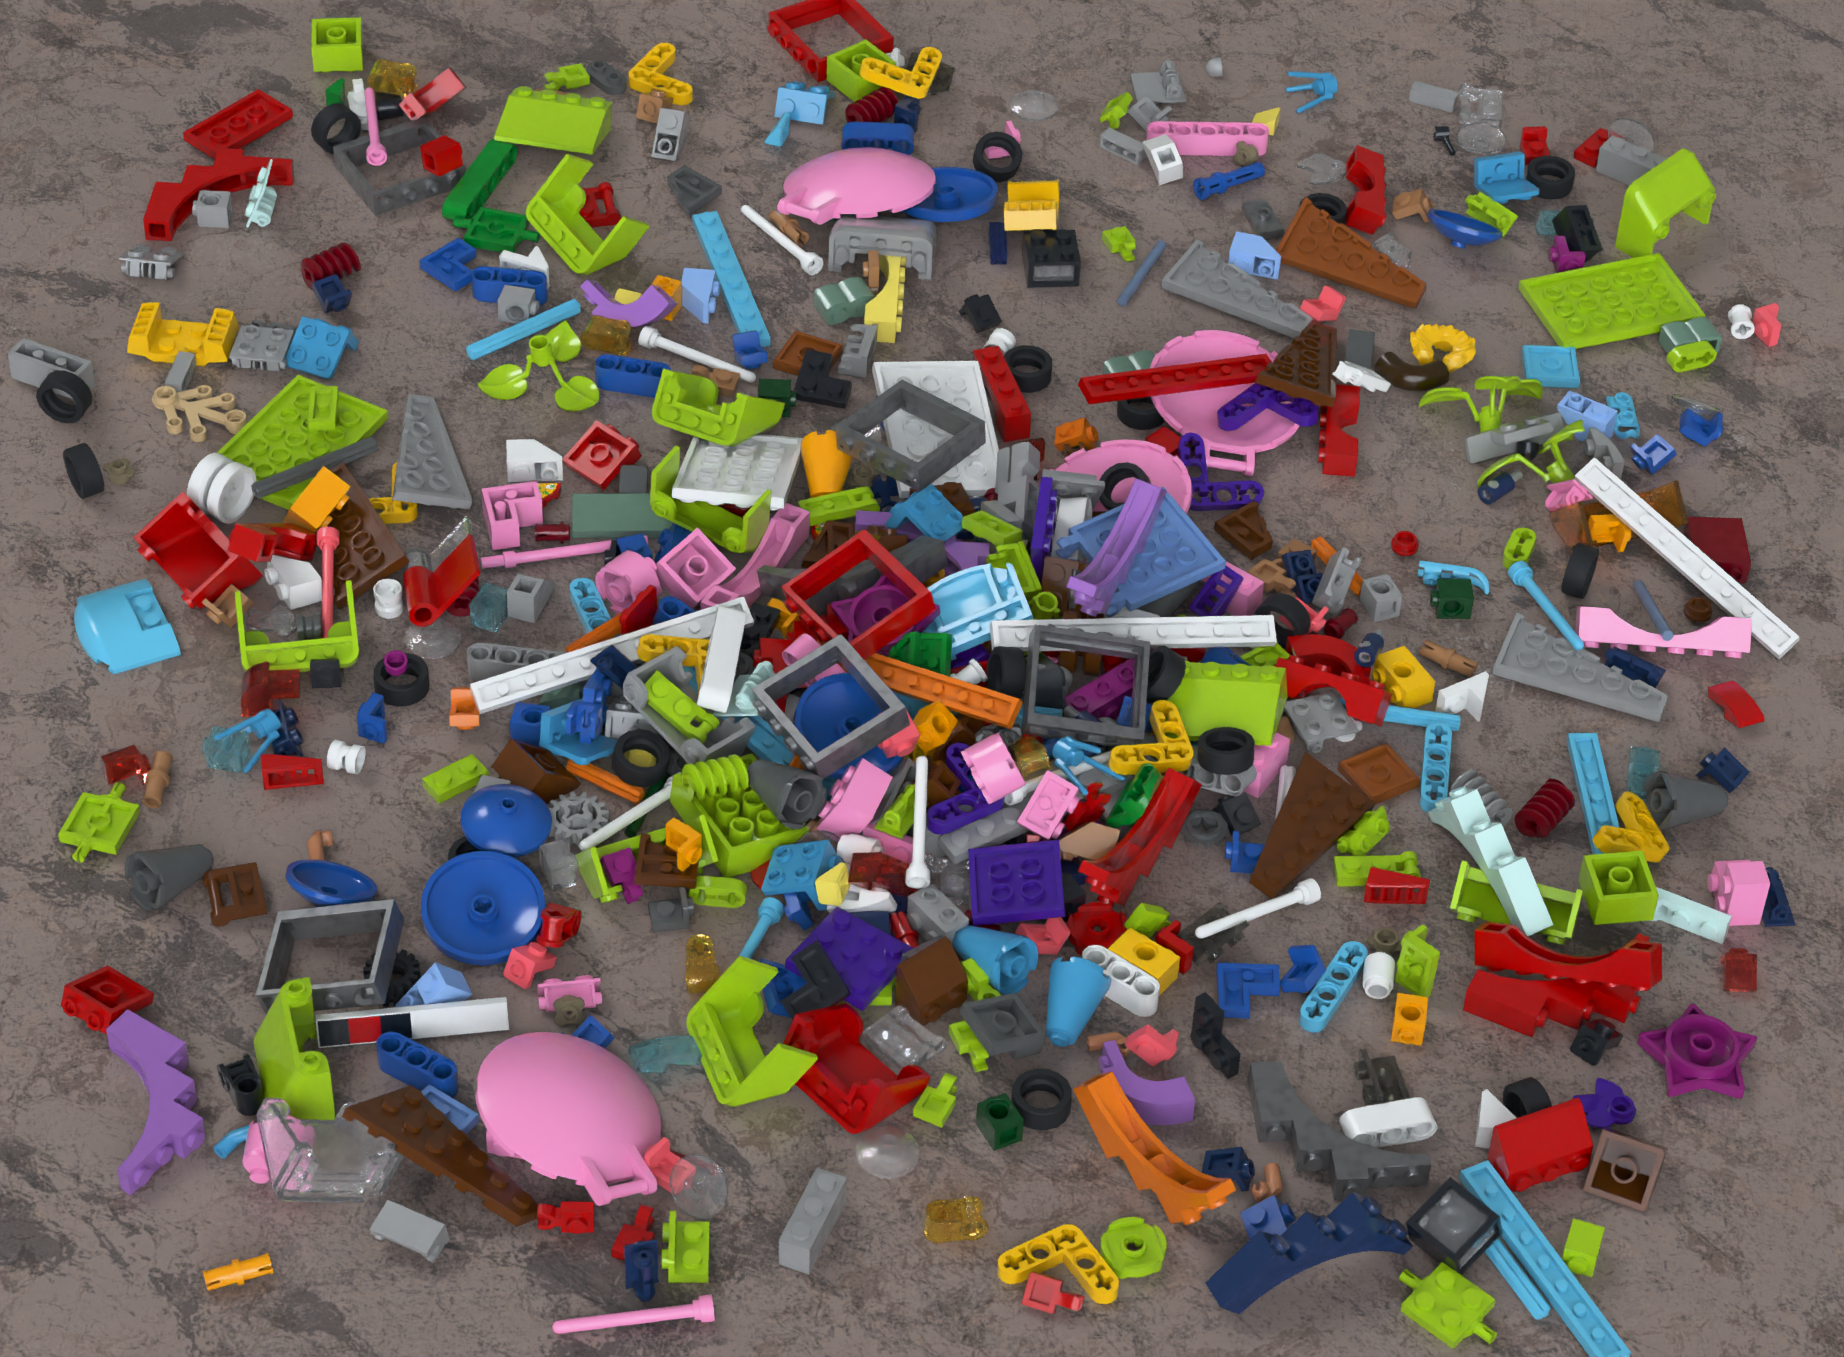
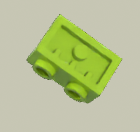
[1395,924,1440,997]
[662,1211,710,1283]

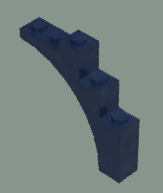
[1205,1192,1413,1314]

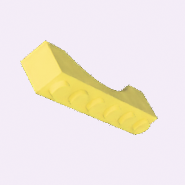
[864,255,906,343]

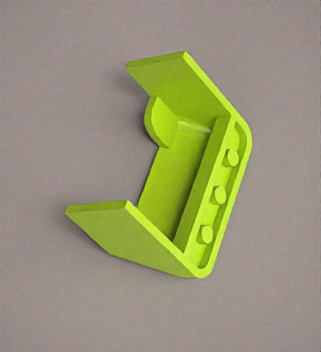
[1615,148,1716,258]
[526,154,650,275]
[650,445,772,553]
[235,580,359,676]
[574,814,719,904]
[1450,861,1584,946]
[686,956,818,1107]

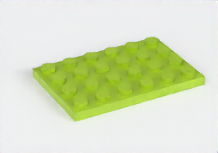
[1518,253,1706,349]
[217,375,389,510]

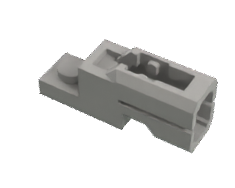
[995,442,1040,537]

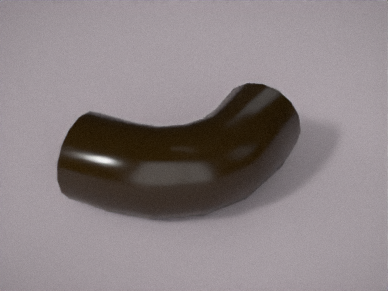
[1375,352,1449,391]

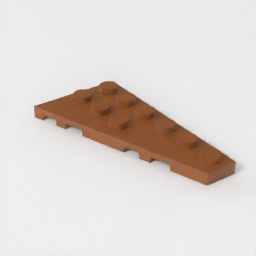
[1276,197,1426,309]

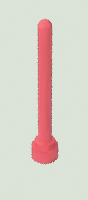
[317,527,339,638]

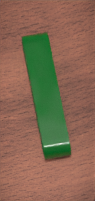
[442,139,518,221]

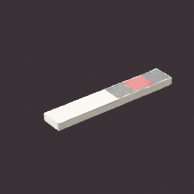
[316,997,509,1048]

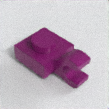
[600,847,643,904]

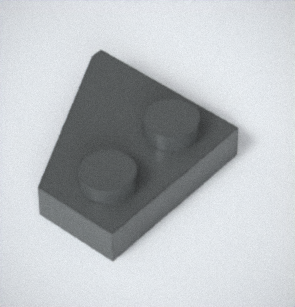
[667,165,722,216]

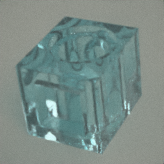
[470,583,508,633]
[202,726,250,773]

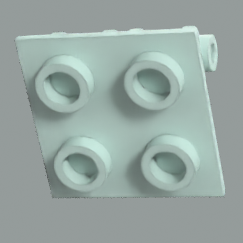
[244,159,277,228]
[713,661,775,717]

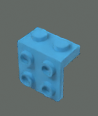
[774,81,835,125]
[1474,151,1539,204]
[285,316,359,380]
[885,484,964,543]
[539,699,617,765]
[761,840,843,911]

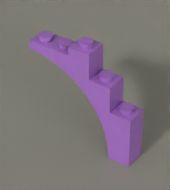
[1067,478,1167,617]
[855,511,990,577]
[106,1009,206,1195]

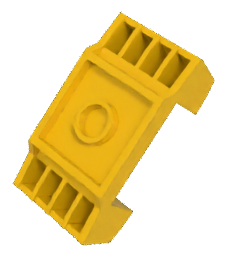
[1004,180,1060,231]
[127,302,239,366]

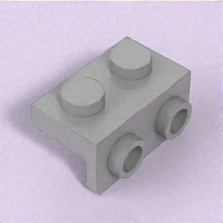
[906,884,969,947]

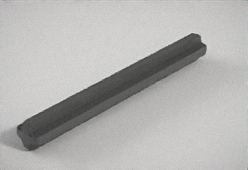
[251,437,378,499]

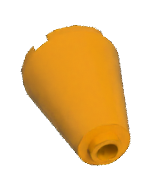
[800,430,854,498]

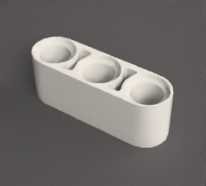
[1082,945,1160,1017]
[1339,1097,1438,1148]

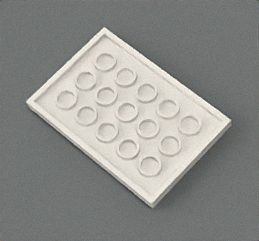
[872,361,999,498]
[672,434,803,511]

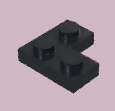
[794,349,852,409]
[781,941,852,1020]
[1190,992,1241,1079]

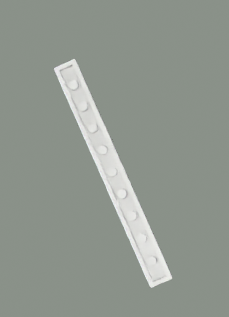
[1575,457,1799,659]
[470,596,754,714]
[990,615,1277,652]

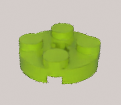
[1100,1217,1167,1279]

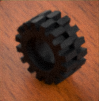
[363,949,421,1007]

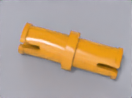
[203,1252,274,1292]

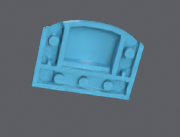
[922,563,1033,660]
[74,578,181,674]

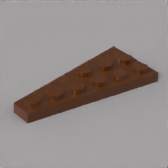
[1255,321,1337,407]
[328,462,410,610]
[1249,752,1375,899]
[342,1085,538,1227]

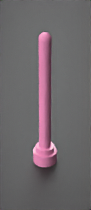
[364,87,387,166]
[552,1294,715,1334]

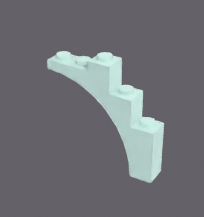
[1428,786,1553,936]

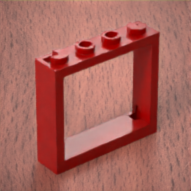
[767,0,894,82]
[781,529,936,660]

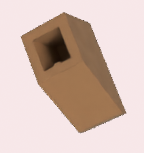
[1057,822,1120,861]

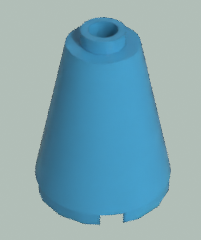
[953,925,1039,995]
[1046,956,1111,1047]

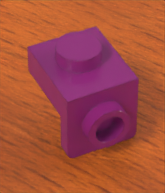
[1548,236,1586,273]

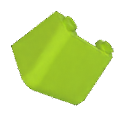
[652,369,785,447]
[253,977,336,1128]

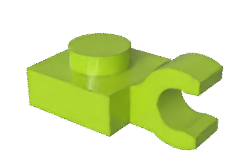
[544,63,590,91]
[1100,91,1133,130]
[1102,226,1136,262]
[1124,902,1172,937]
[961,958,1001,1001]
[948,1021,989,1072]
[913,1073,958,1128]

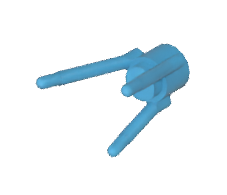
[1285,71,1338,113]
[214,709,282,773]
[1052,736,1126,795]

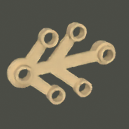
[152,385,247,442]

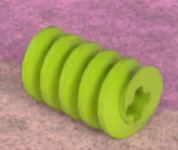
[681,754,749,802]

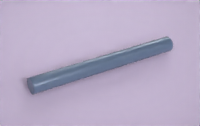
[1117,240,1166,306]
[1633,580,1674,641]

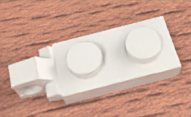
[347,79,369,131]
[1332,360,1391,392]

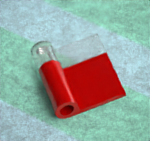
[401,516,481,627]

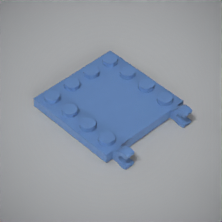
[1056,487,1226,618]

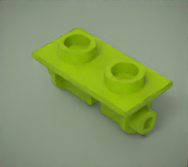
[1465,192,1518,237]
[875,784,928,839]
[1337,805,1391,856]

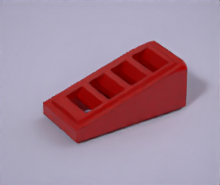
[261,754,324,790]
[1363,867,1430,904]

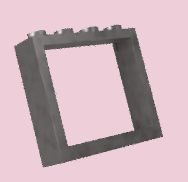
[333,117,466,216]
[836,380,986,492]
[1022,624,1150,747]
[752,634,910,779]
[256,899,404,1014]

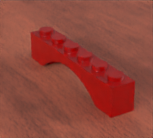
[1474,922,1662,991]

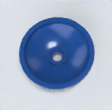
[1428,209,1502,248]
[460,784,552,858]
[285,860,377,907]

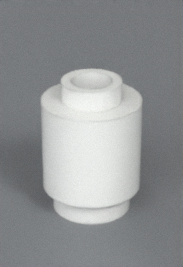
[837,833,884,869]
[1362,952,1395,999]

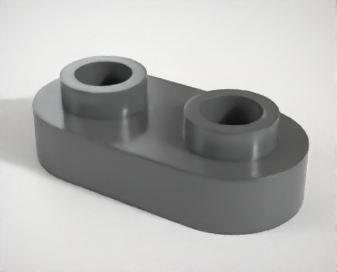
[586,60,627,95]

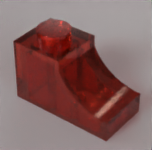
[848,852,916,898]

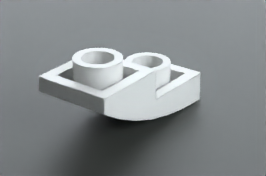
[827,888,897,914]

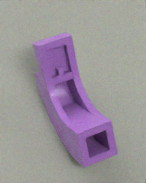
[580,279,677,328]
[1098,1040,1195,1125]

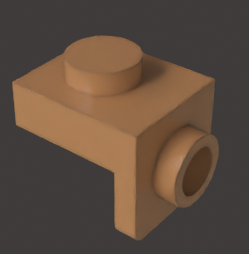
[636,89,673,123]
[1392,188,1434,223]
[201,584,254,628]

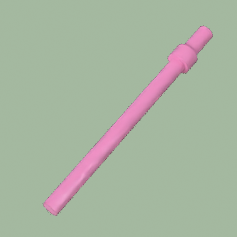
[480,535,648,569]

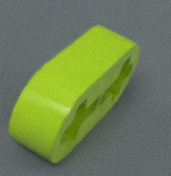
[1666,340,1717,373]
[1502,527,1537,570]
[688,876,747,908]

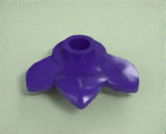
[1573,1078,1636,1128]

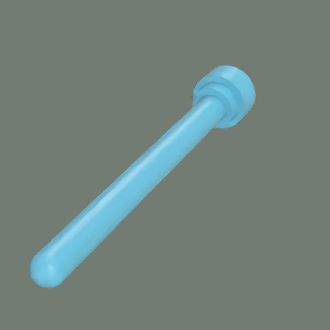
[1508,561,1584,651]
[739,897,785,959]

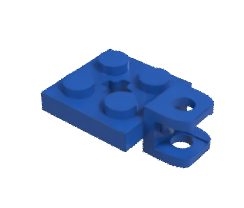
[566,667,612,744]

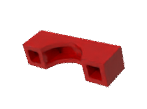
[1346,145,1387,235]
[972,346,1031,442]
[1318,384,1360,477]
[228,523,317,562]
[1275,655,1392,727]

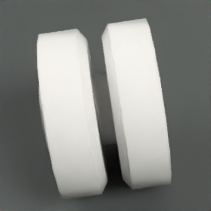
[187,453,257,524]

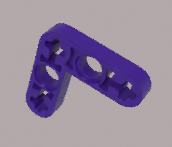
[1217,383,1319,431]
[1178,432,1264,511]
[926,743,1005,835]

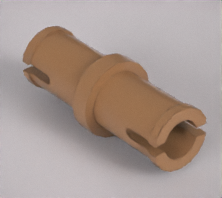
[769,208,809,247]
[1419,639,1479,678]
[142,750,173,808]

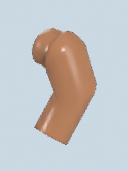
[307,830,333,861]
[1086,1032,1131,1057]
[1252,1163,1283,1202]

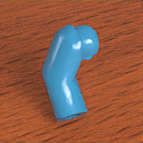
[213,1124,250,1159]

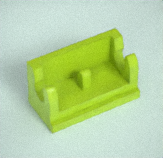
[986,541,1042,602]

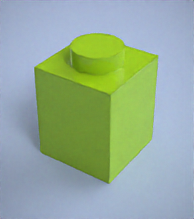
[1562,1218,1605,1277]

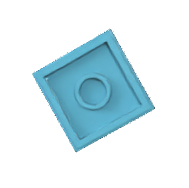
[1521,345,1580,388]

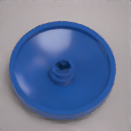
[903,167,998,222]
[793,673,905,781]
[421,851,545,965]

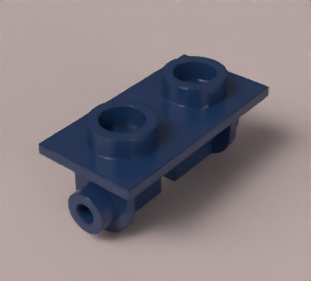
[590,645,638,690]
[1604,647,1666,689]
[271,699,304,757]
[1762,867,1795,927]
[624,1239,659,1302]

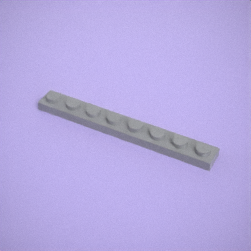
[939,755,1155,864]

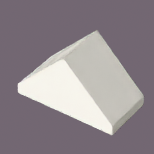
[1475,1089,1516,1149]

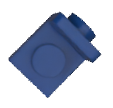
[1225,831,1265,873]

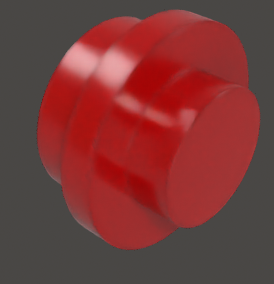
[1391,531,1419,556]

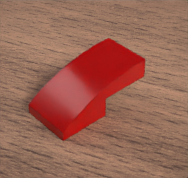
[1708,680,1764,728]

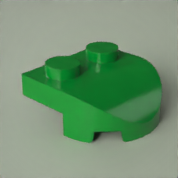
[888,631,952,677]
[1106,763,1163,828]

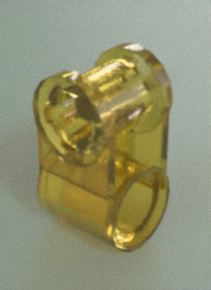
[367,59,417,97]
[579,315,633,355]
[1011,736,1051,778]
[685,934,719,994]
[923,1196,988,1243]

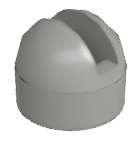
[1206,57,1223,77]

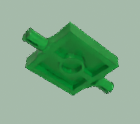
[453,207,540,253]

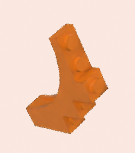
[1073,1071,1236,1225]

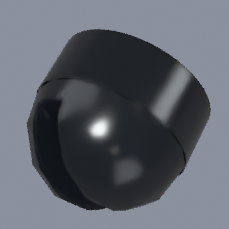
[1517,442,1539,461]

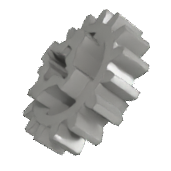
[549,791,609,848]

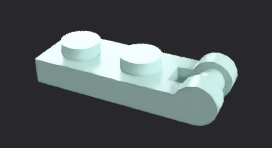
[1649,887,1732,944]

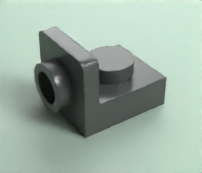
[648,886,694,933]

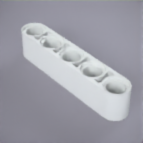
[1051,496,1092,599]
[697,605,747,713]

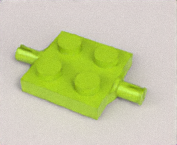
[58,782,140,863]
[1399,1262,1497,1349]

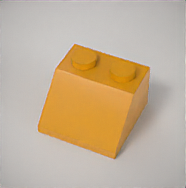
[283,466,351,532]

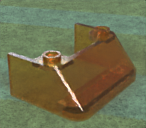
[1550,480,1689,552]

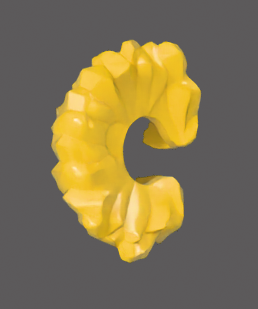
[1410,323,1476,373]

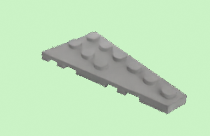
[1161,239,1313,338]
[392,394,473,510]
[1492,612,1668,722]

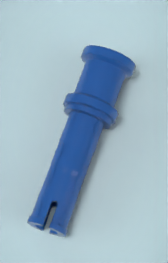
[1193,162,1265,200]

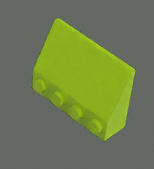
[494,86,612,155]
[1155,660,1288,746]
[670,753,809,878]

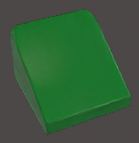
[325,78,346,106]

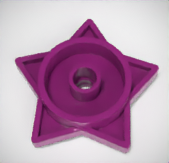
[831,574,941,657]
[1637,1003,1757,1099]

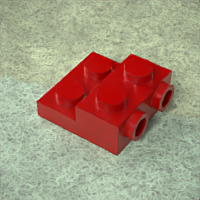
[562,420,642,490]
[61,965,154,1034]

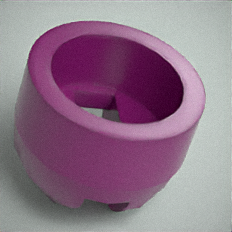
[384,650,408,676]

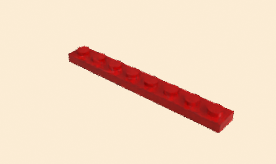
[1078,354,1272,405]

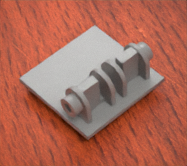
[1130,60,1186,104]
[119,244,185,280]
[229,325,294,372]
[1284,691,1359,753]

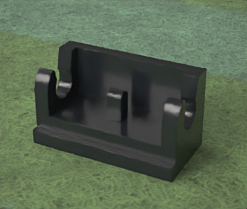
[1552,205,1603,262]

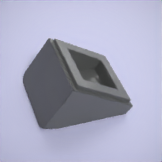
[619,465,648,493]

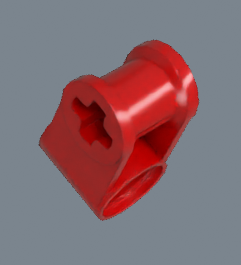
[536,903,582,948]

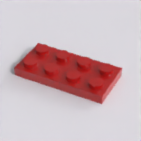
[183,89,293,160]

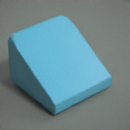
[764,112,790,147]

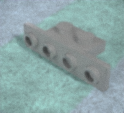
[1464,412,1563,464]

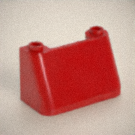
[133,491,264,609]
[783,1003,931,1134]

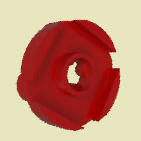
[1067,902,1128,956]

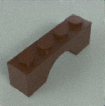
[911,713,987,813]

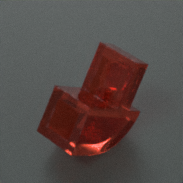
[241,662,301,717]

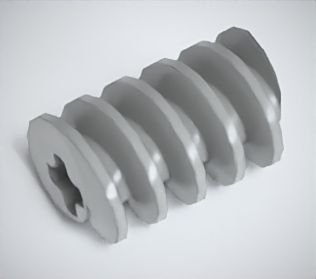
[1451,769,1513,827]

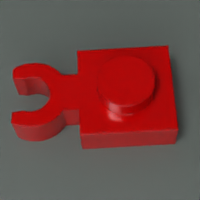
[537,1202,595,1234]

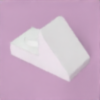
[499,246,550,290]
[1435,671,1489,722]

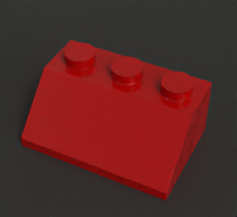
[1487,1097,1593,1193]

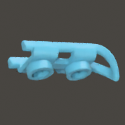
[1606,392,1640,439]
[1417,560,1489,594]

